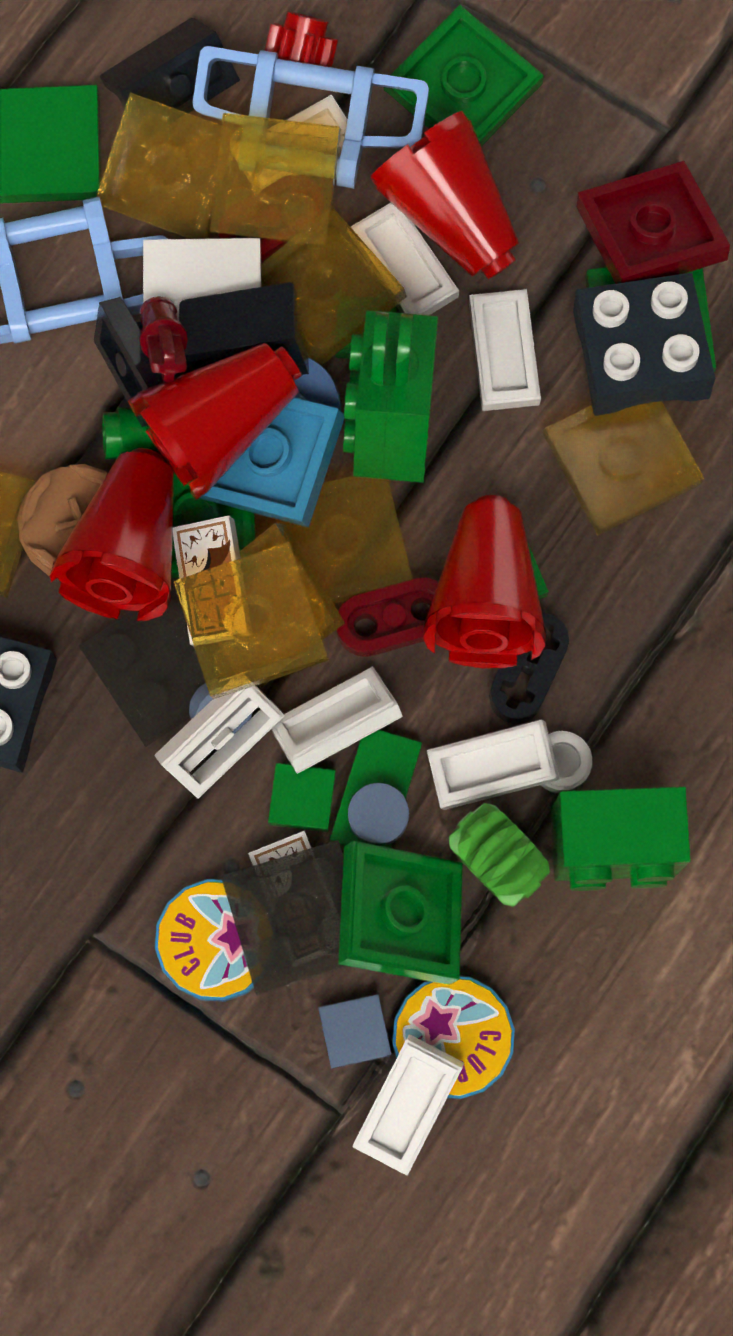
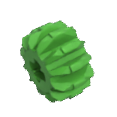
[448,803,550,907]

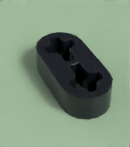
[489,613,569,724]

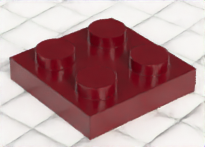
[577,161,730,284]

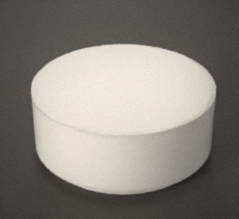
[541,731,592,793]

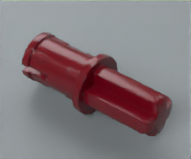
[139,296,188,382]

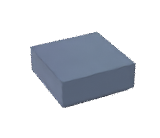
[318,995,391,1069]

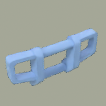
[193,46,429,189]
[0,196,168,344]

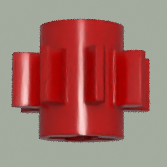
[264,11,338,67]

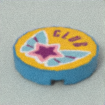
[155,879,277,1002]
[392,976,515,1099]

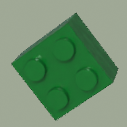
[551,787,691,891]

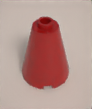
[371,111,520,280]
[128,343,302,499]
[50,448,174,621]
[423,495,546,669]

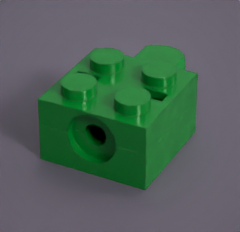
[343,310,438,483]

